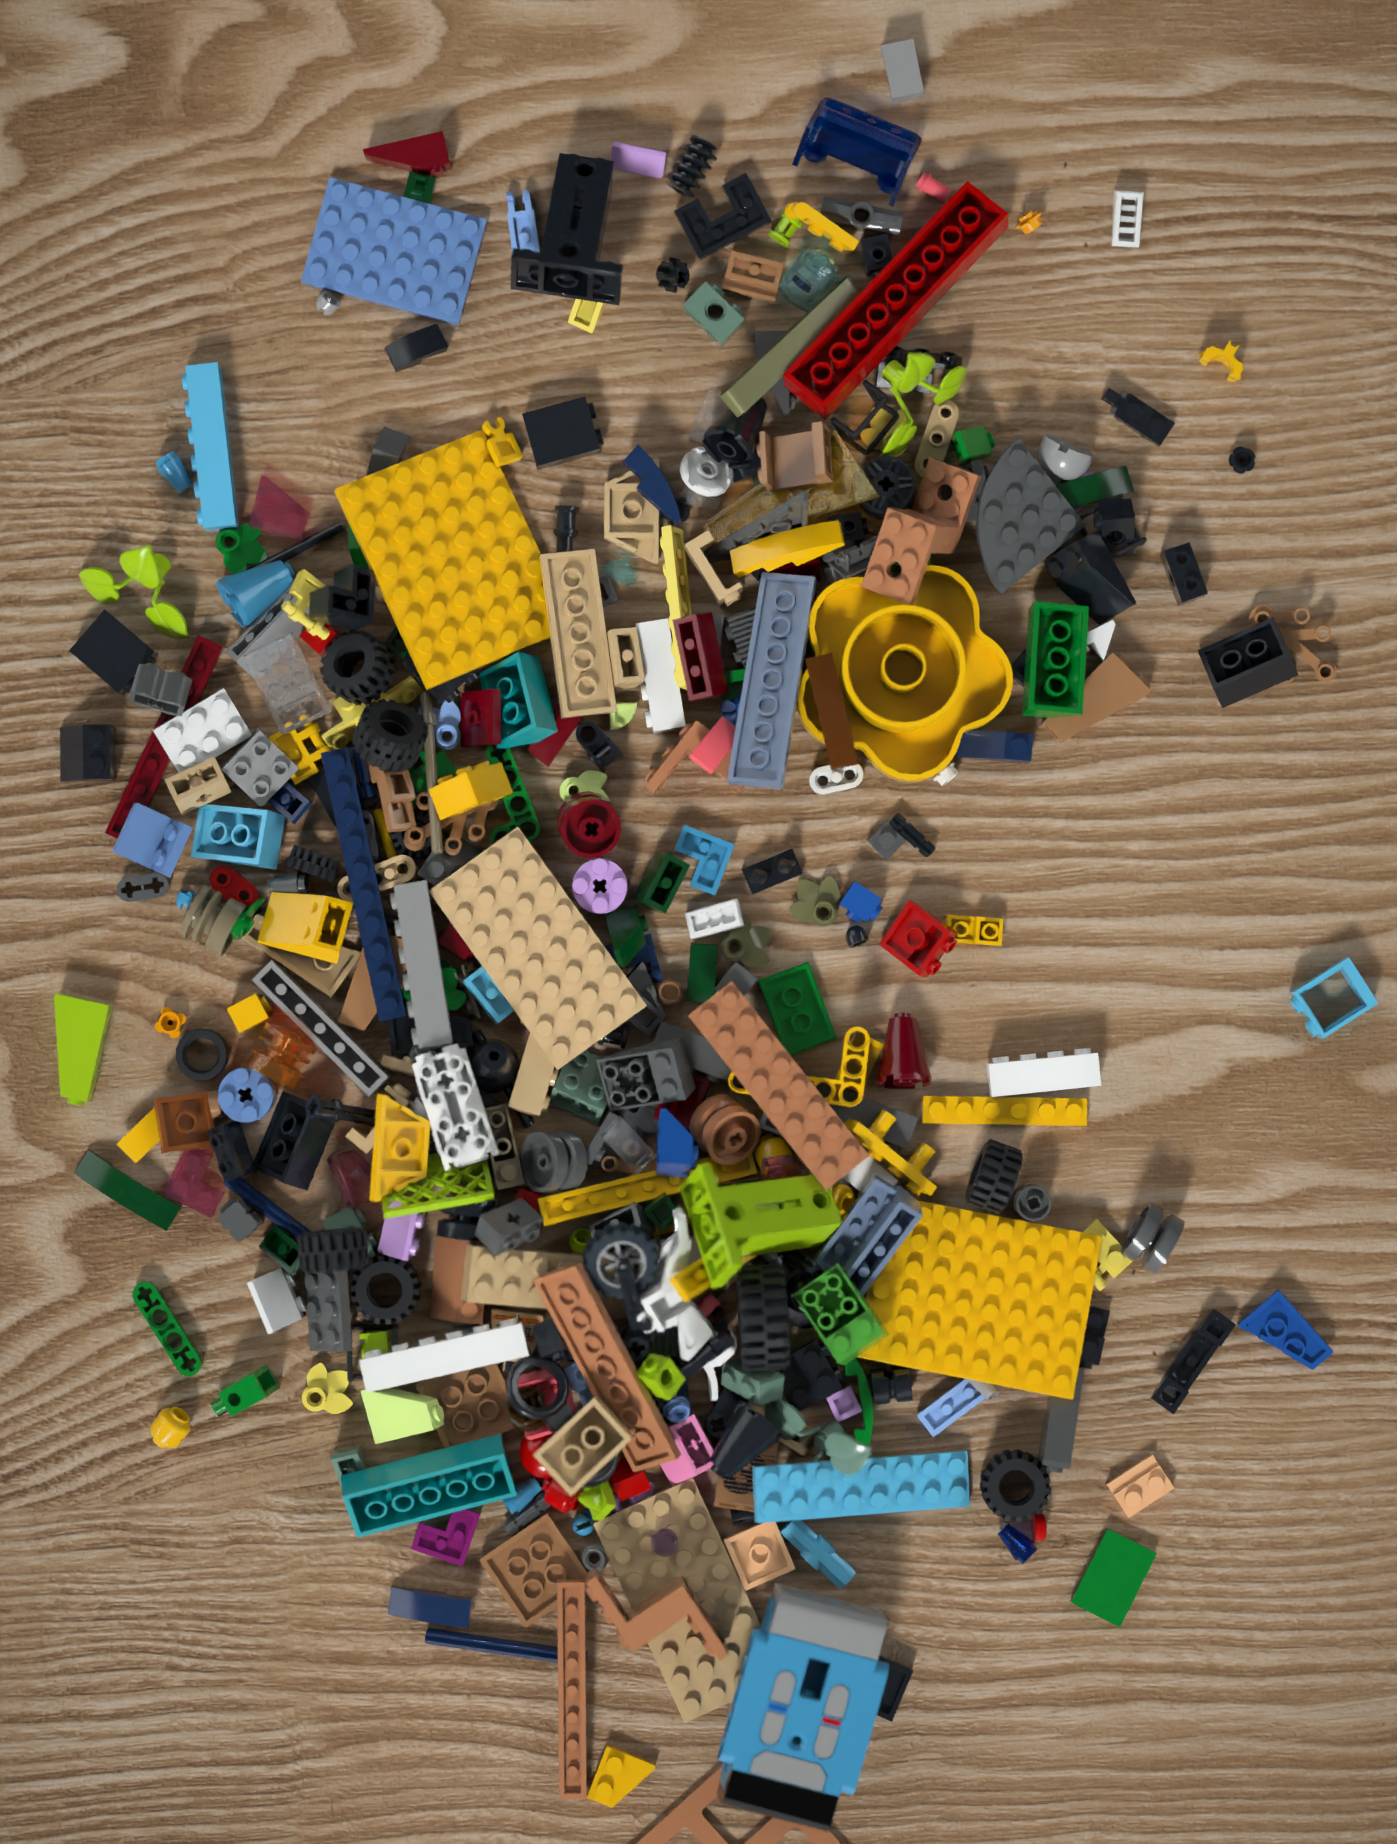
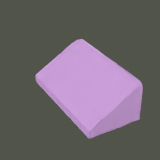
[610,142,667,178]

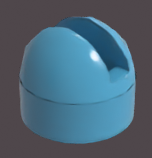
[176,889,196,911]
[573,1513,594,1536]

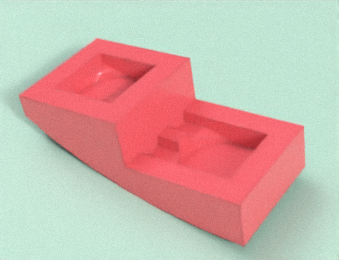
[689,716,736,774]

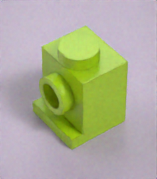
[359,1329,391,1358]

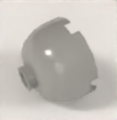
[1038,434,1094,484]

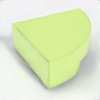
[610,702,637,731]

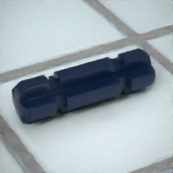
[350,746,374,799]

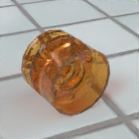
[245,1022,318,1090]

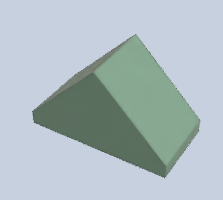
[330,1445,366,1489]

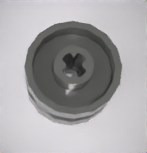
[519,1131,587,1192]
[1121,1202,1185,1273]

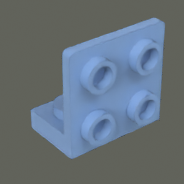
[113,802,193,877]

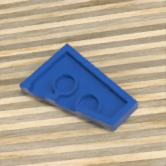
[1237,1288,1334,1370]

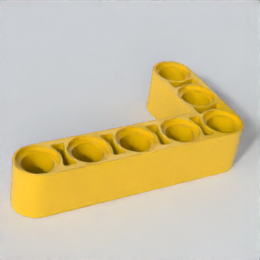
[728,1027,870,1107]

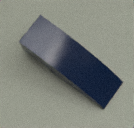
[623,445,681,527]
[388,1586,473,1628]

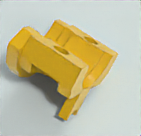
[1198,340,1243,383]

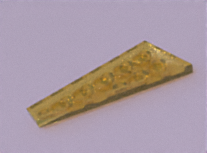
[702,430,880,545]

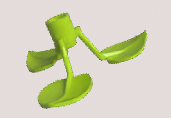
[878,353,967,457]
[79,545,190,639]

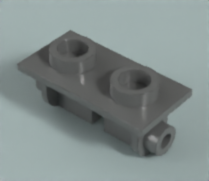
[829,536,878,579]

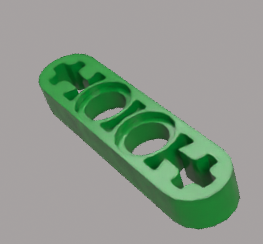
[132,1281,203,1376]

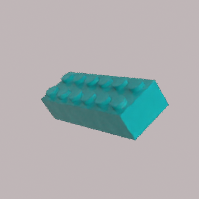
[341,1433,517,1538]

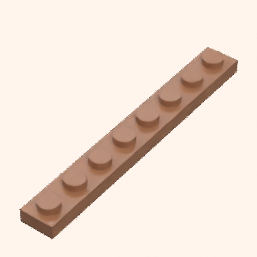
[557,1579,587,1799]

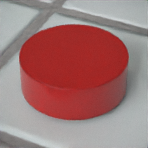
[1031,1513,1047,1541]

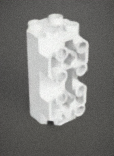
[412,1044,499,1171]

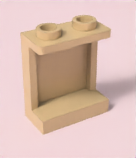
[685,530,743,607]
[346,1084,413,1154]

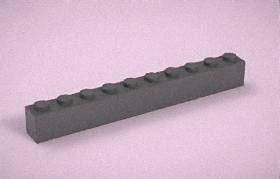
[654,1021,919,1151]

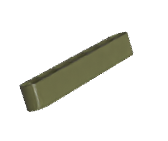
[719,275,862,417]

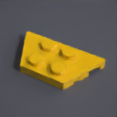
[369,1094,430,1202]

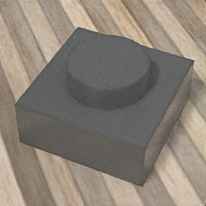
[867,822,906,860]

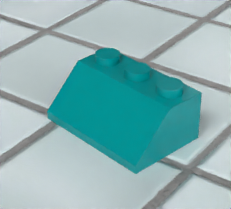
[479,652,558,749]

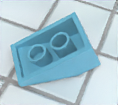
[191,804,285,869]

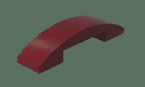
[527,704,584,767]

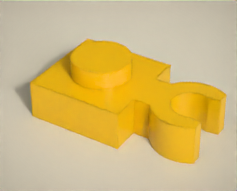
[482,417,523,467]

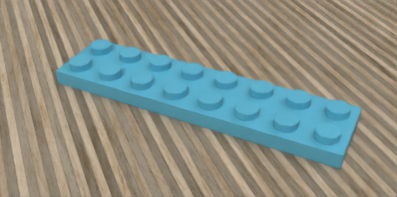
[752,1450,970,1523]

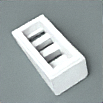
[1111,190,1144,248]

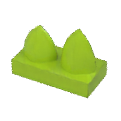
[578,1472,616,1521]

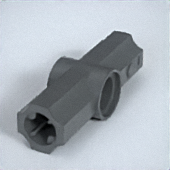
[820,196,904,237]

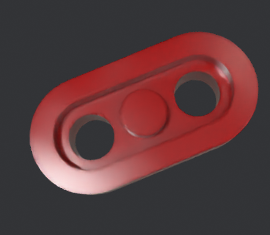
[209,866,259,909]

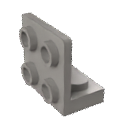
[221,728,298,806]

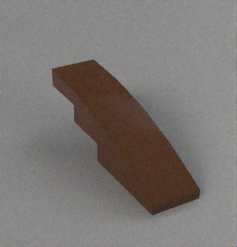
[805,653,858,771]

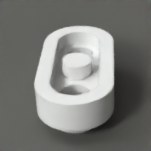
[809,764,863,795]

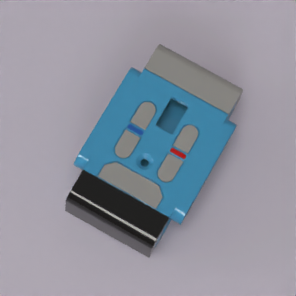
[716,1583,889,1832]

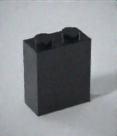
[522,396,604,470]
[69,609,158,696]

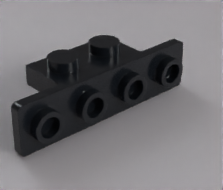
[876,345,962,393]

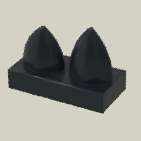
[742,849,803,895]

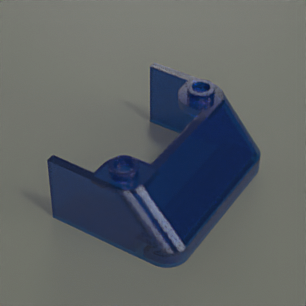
[792,98,922,207]

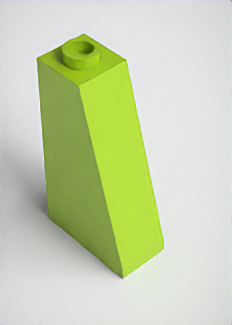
[54,994,113,1106]

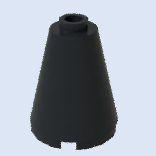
[702,397,767,469]
[467,1038,519,1093]
[709,1400,783,1479]

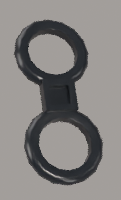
[505,1355,619,1487]

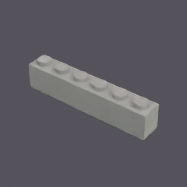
[390,880,454,1051]
[252,960,391,1096]

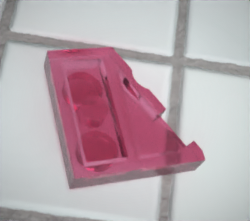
[249,475,309,540]

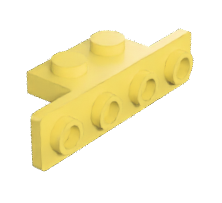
[321,676,423,750]

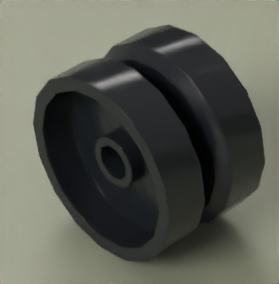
[437,1196,500,1241]

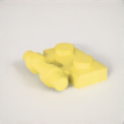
[281,569,330,640]
[1082,1219,1133,1291]

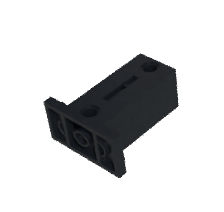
[511,153,623,305]

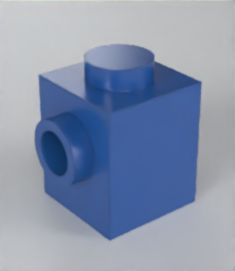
[839,881,883,924]

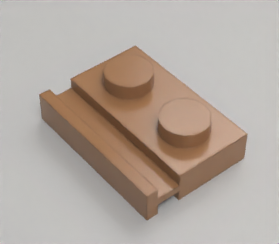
[722,250,784,304]

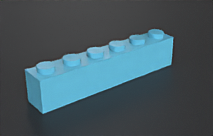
[182,362,239,532]

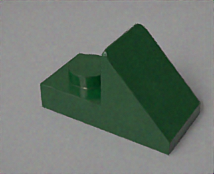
[259,1225,300,1276]

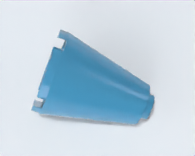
[216,560,295,628]

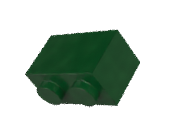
[632,851,690,914]

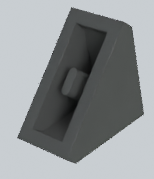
[367,427,410,476]

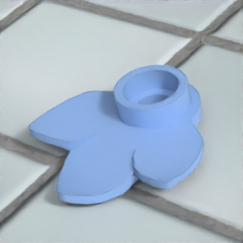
[418,700,461,750]

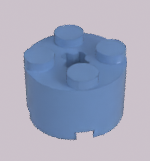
[218,1067,277,1123]

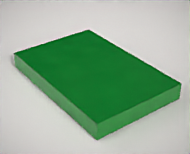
[757,962,837,1056]
[1070,1528,1157,1627]

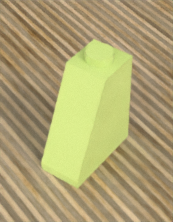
[361,1388,444,1444]

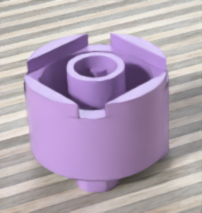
[572,858,628,914]

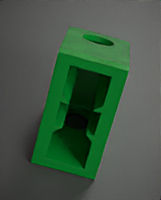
[211,1364,280,1417]

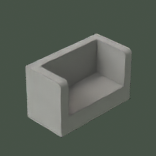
[880,39,924,105]

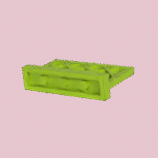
[382,1153,495,1219]

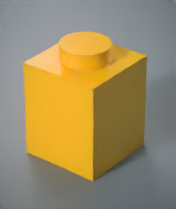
[227,993,272,1033]

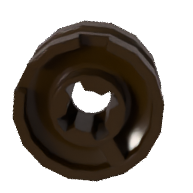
[507,1387,546,1432]

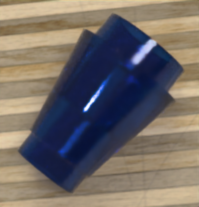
[997,1523,1038,1564]

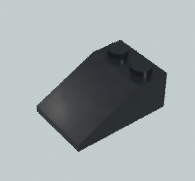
[1043,531,1136,625]

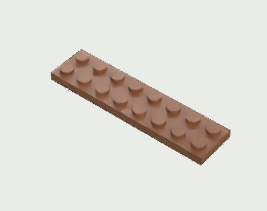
[688,981,869,1190]
[533,1261,681,1472]

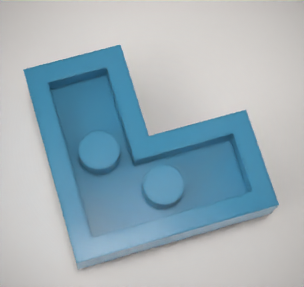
[674,825,735,896]

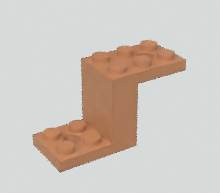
[861,457,982,605]
[645,720,745,795]
[585,1567,729,1661]

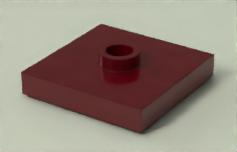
[461,689,501,748]

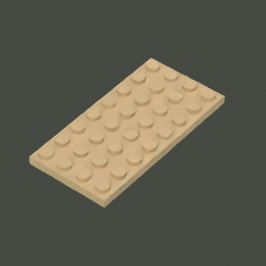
[429,827,647,1070]
[593,1477,761,1723]

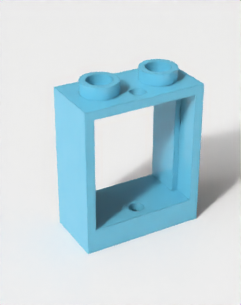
[1289,957,1379,1039]

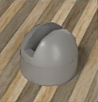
[316,291,340,316]

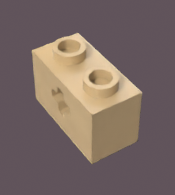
[165,756,231,815]

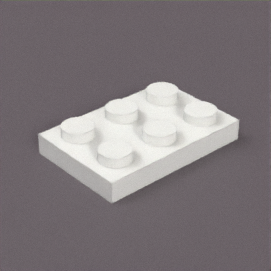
[152,688,252,773]

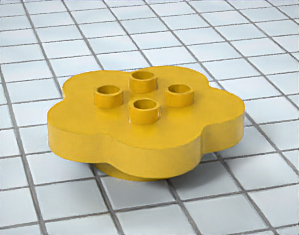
[797,565,1013,782]

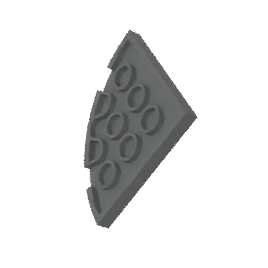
[976,439,1085,594]

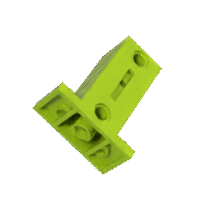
[679,1162,842,1288]

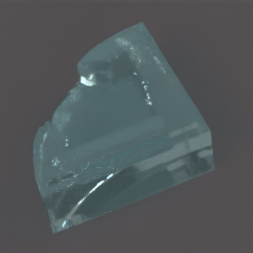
[602,557,636,585]

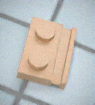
[1106,1453,1174,1518]

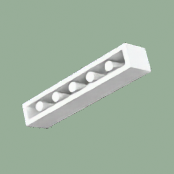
[359,1318,530,1393]

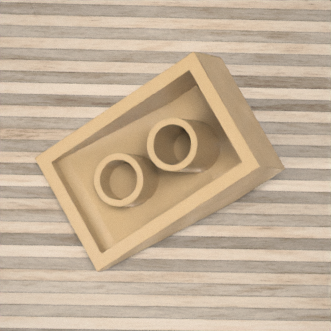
[533,1395,635,1496]

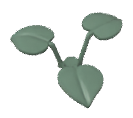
[765,1398,872,1475]

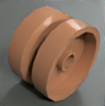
[689,1094,761,1165]

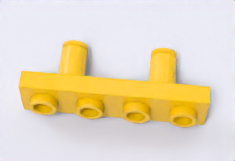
[845,1110,937,1196]

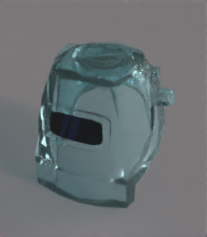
[778,247,840,312]

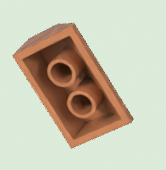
[429,1235,486,1324]

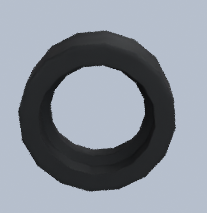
[175,1029,229,1080]

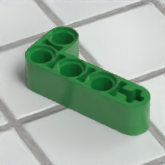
[486,745,541,845]

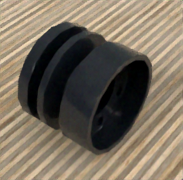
[855,456,914,519]

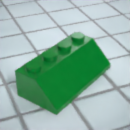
[1022,601,1089,718]

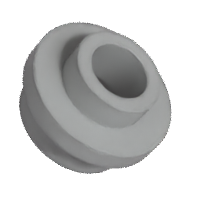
[581,1544,608,1571]

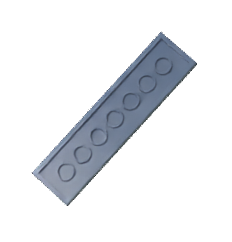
[727,572,817,790]

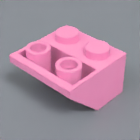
[660,1411,715,1486]

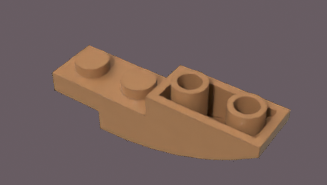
[368,762,417,833]

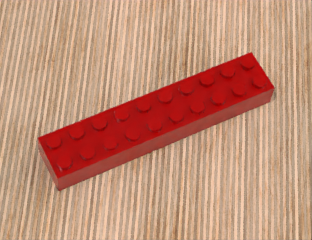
[783,181,1008,420]

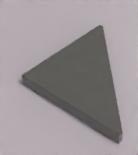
[703,491,808,563]

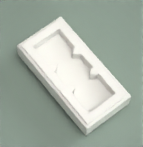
[685,899,745,940]

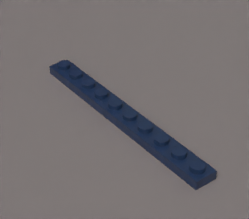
[321,747,407,1022]

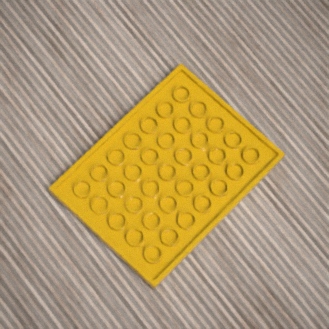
[334,429,550,690]
[856,1201,1102,1400]

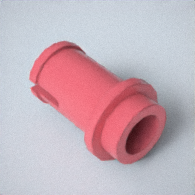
[916,172,952,204]
[697,1292,721,1317]

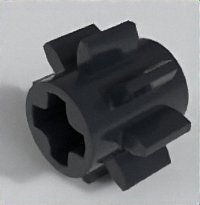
[656,257,690,293]

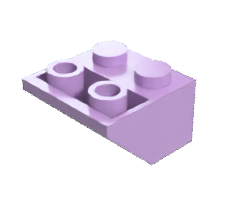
[377,1201,427,1261]

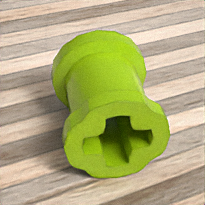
[768,211,803,248]

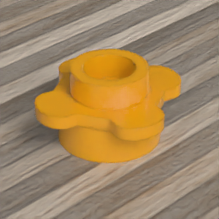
[1015,210,1043,234]
[155,1007,187,1039]

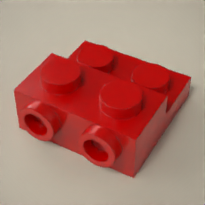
[879,900,958,977]

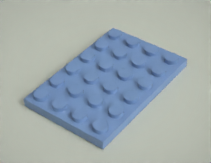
[301,177,488,326]

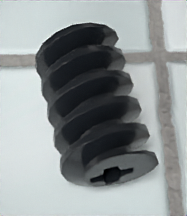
[665,135,717,198]

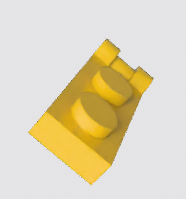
[785,202,859,252]

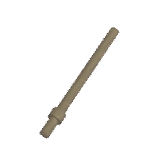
[420,692,443,854]

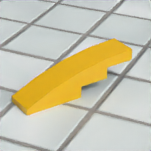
[730,520,845,578]

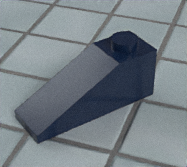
[953,730,1033,763]

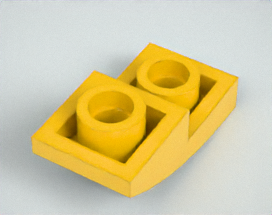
[945,915,1004,946]
[116,1107,160,1163]

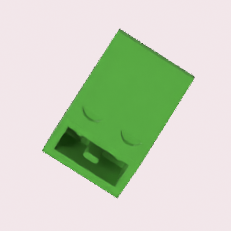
[793,1264,889,1365]

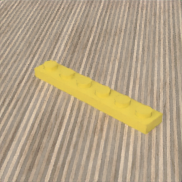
[660,525,692,690]

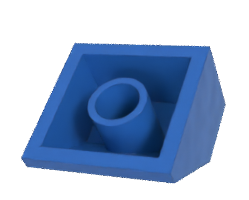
[656,1109,698,1178]

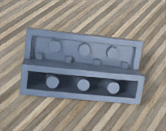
[813,1174,923,1295]

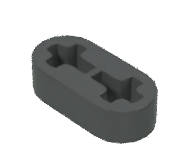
[117,873,170,902]

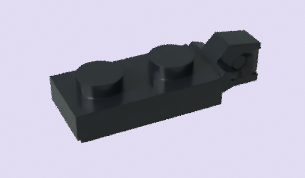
[1101,388,1175,447]

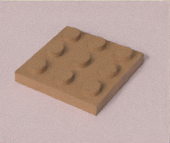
[415,1363,515,1448]
[479,1512,588,1628]

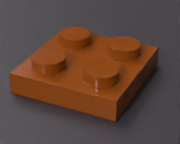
[153,1091,215,1154]

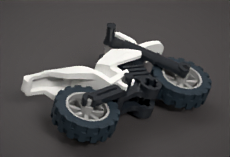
[583,1207,737,1425]

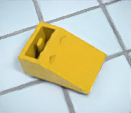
[257,892,353,964]

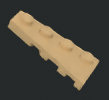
[242,914,361,999]

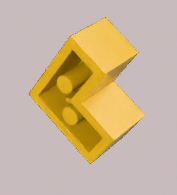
[429,761,513,820]

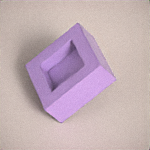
[826,1385,862,1422]

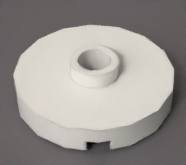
[679,447,734,497]

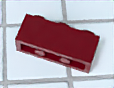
[672,613,729,701]

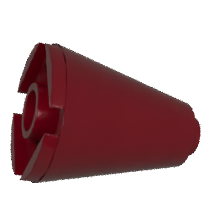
[877,1012,932,1089]

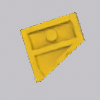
[587,1744,656,1808]

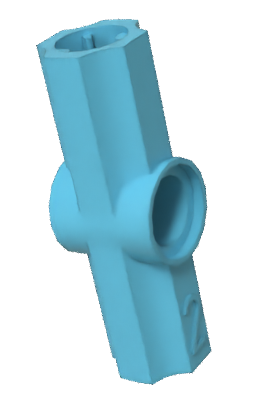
[780,1520,856,1589]

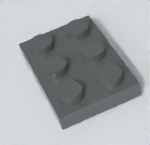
[305,1270,352,1352]

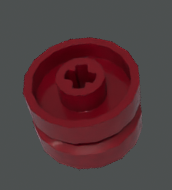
[557,791,621,858]

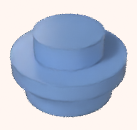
[663,1396,690,1423]

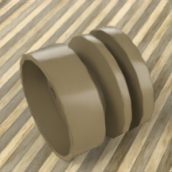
[179,885,248,956]

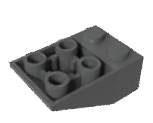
[596,1037,696,1111]

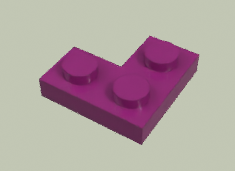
[411,1509,481,1566]

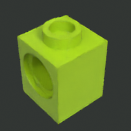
[637,1353,685,1400]

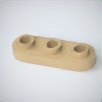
[914,400,959,479]
[337,855,417,903]

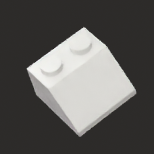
[247,1267,306,1334]

